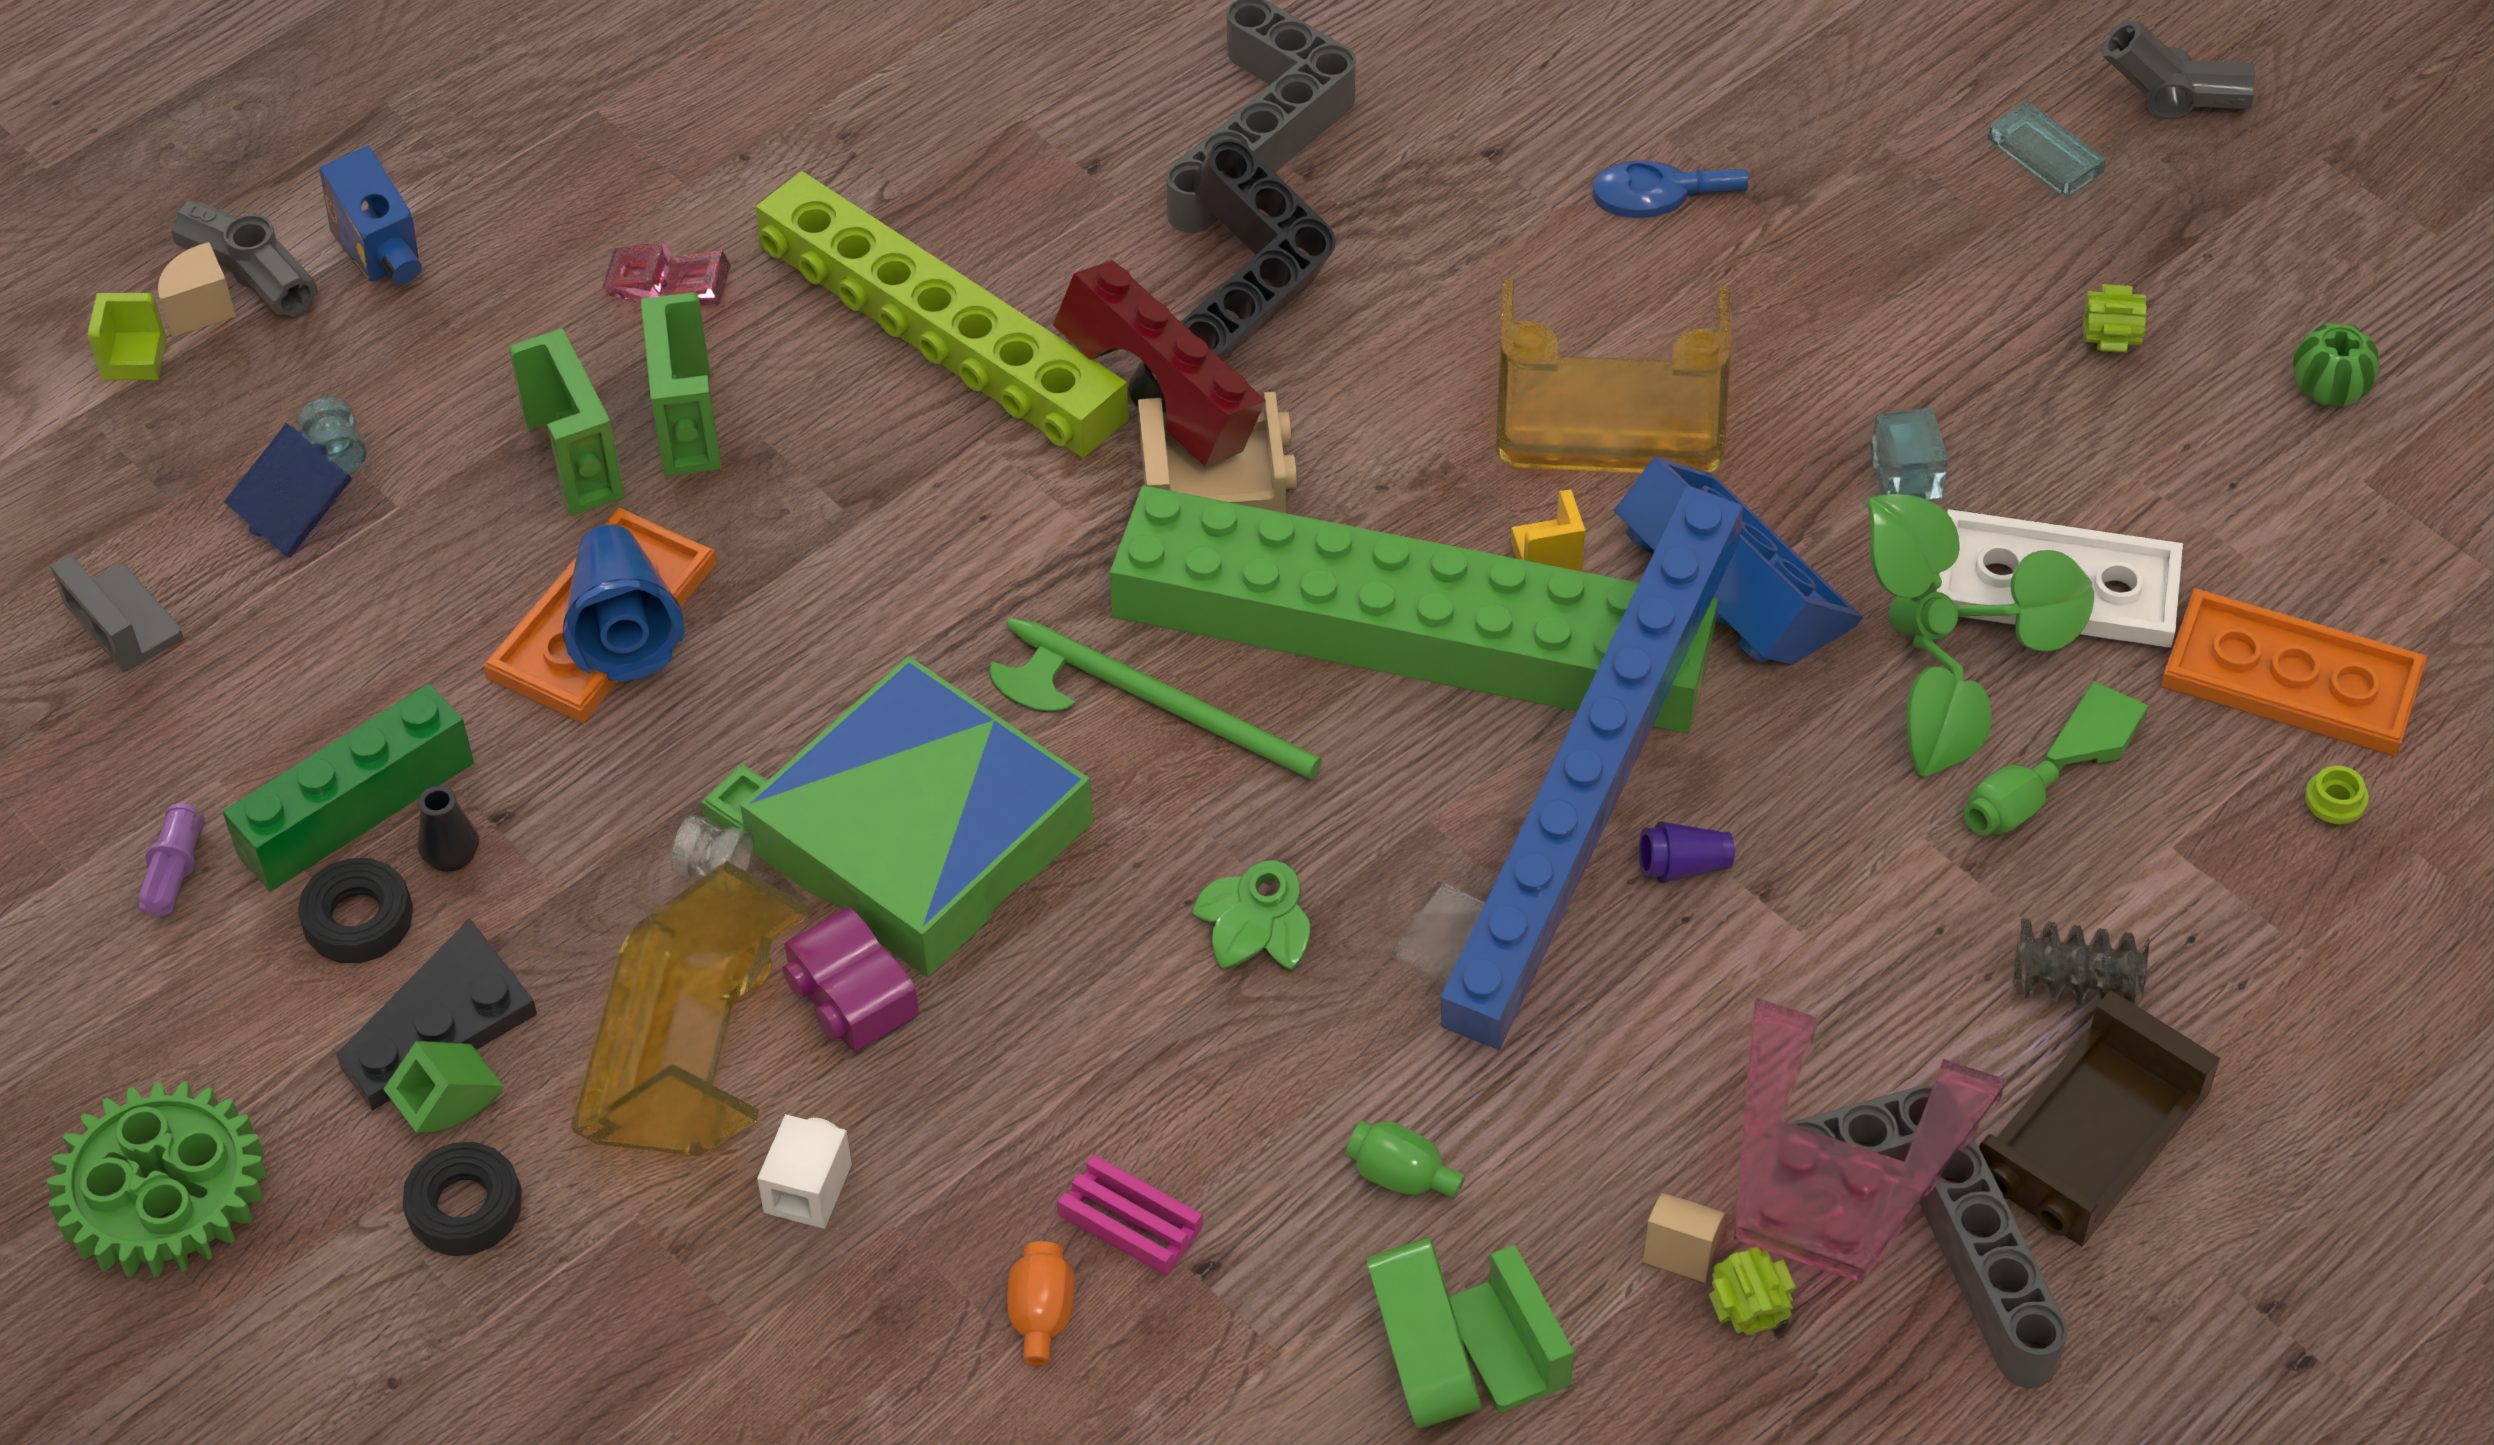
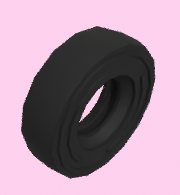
[298,858,413,963]
[402,1142,522,1256]

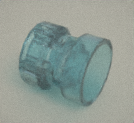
[296,397,367,477]

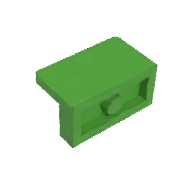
[1450,1244,1574,1412]

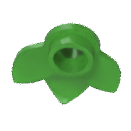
[1192,860,1311,970]

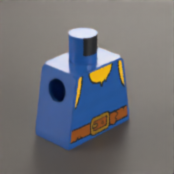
[319,145,422,284]

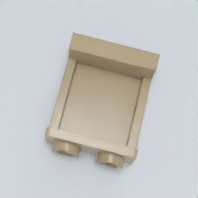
[1138,392,1297,513]

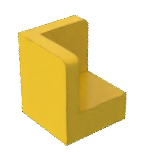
[1511,489,1586,571]

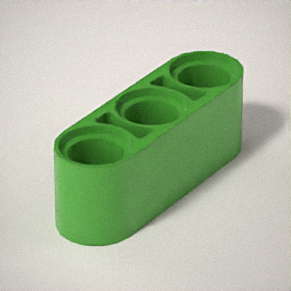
[1366,1237,1482,1430]

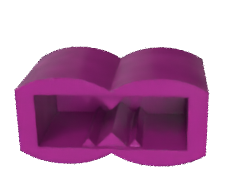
[782,907,920,1052]

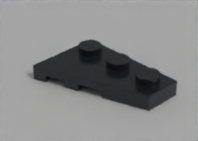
[336,918,537,1111]

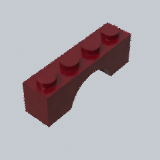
[1053,260,1266,467]

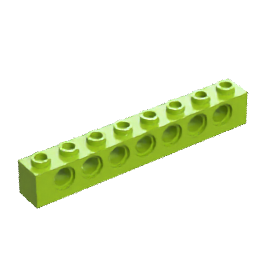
[755,171,1129,458]

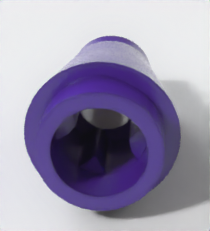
[1639,821,1735,883]

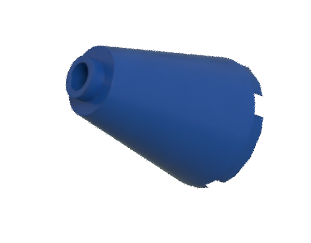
[563,525,685,682]

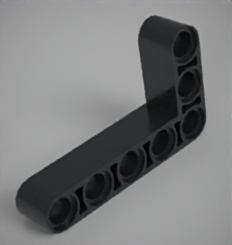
[1128,139,1336,413]

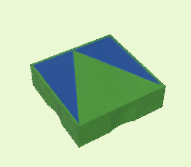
[740,656,1093,978]

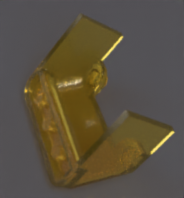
[1496,279,1731,473]
[571,861,810,1156]

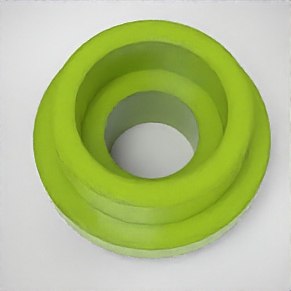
[2305,765,2369,824]

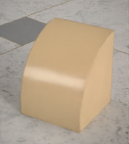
[158,242,236,337]
[1643,1193,1728,1283]

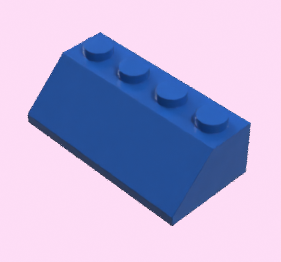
[1613,456,1863,665]

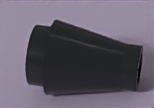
[418,786,479,872]

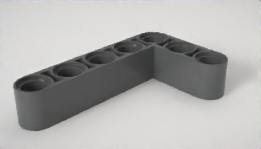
[1166,0,1356,233]
[1772,1085,2068,1388]

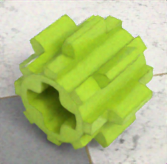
[2083,284,2146,353]
[1709,1247,1797,1335]

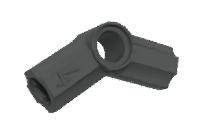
[2102,19,2255,119]

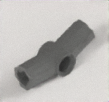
[171,201,318,318]

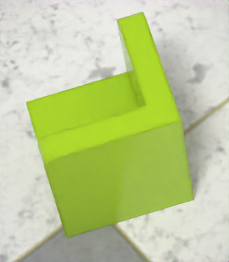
[88,293,167,380]

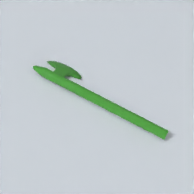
[989,618,1322,780]

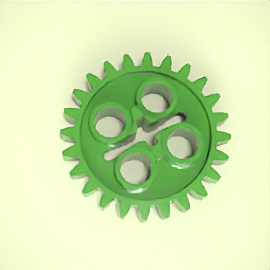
[47,1081,267,1277]

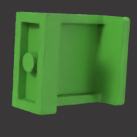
[641,292,722,476]
[509,328,625,516]

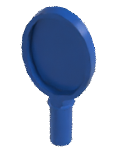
[1593,161,1748,218]

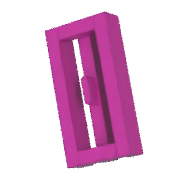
[1057,1154,1203,1276]

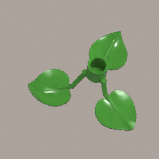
[1867,494,2094,776]

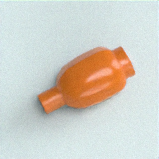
[1007,1241,1075,1366]

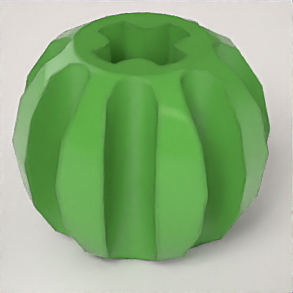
[2293,322,2380,408]

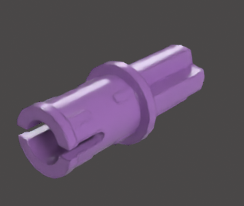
[139,803,205,917]

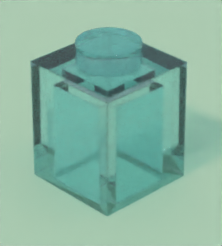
[1870,408,1949,499]

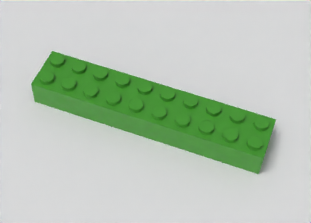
[1110,485,1718,734]

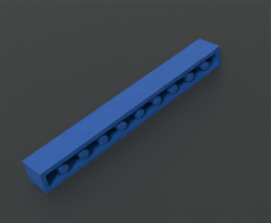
[1440,485,1743,1050]

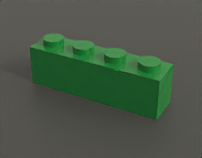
[222,683,474,892]

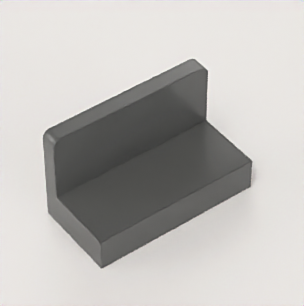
[50,555,183,673]

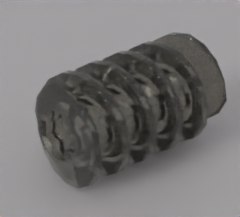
[2012,918,2149,1007]

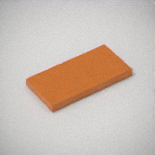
[483,508,717,724]
[2161,588,2428,757]

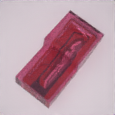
[602,241,731,306]

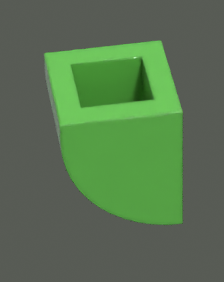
[384,1041,504,1133]

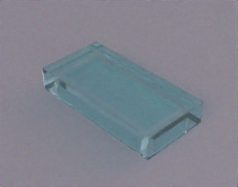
[1988,101,2106,197]

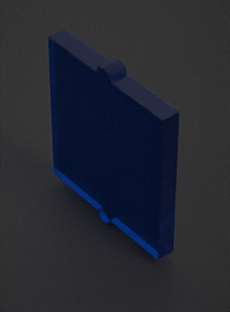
[224,423,353,558]

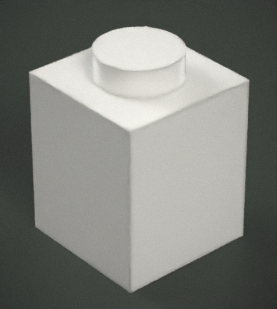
[757,1114,852,1229]

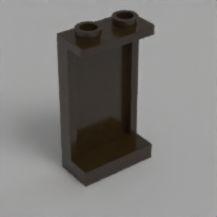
[1979,990,2220,1247]

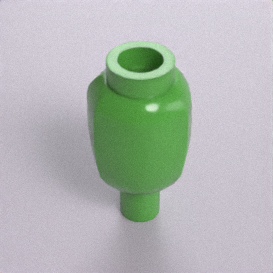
[1964,760,2059,836]
[1345,1120,1465,1199]

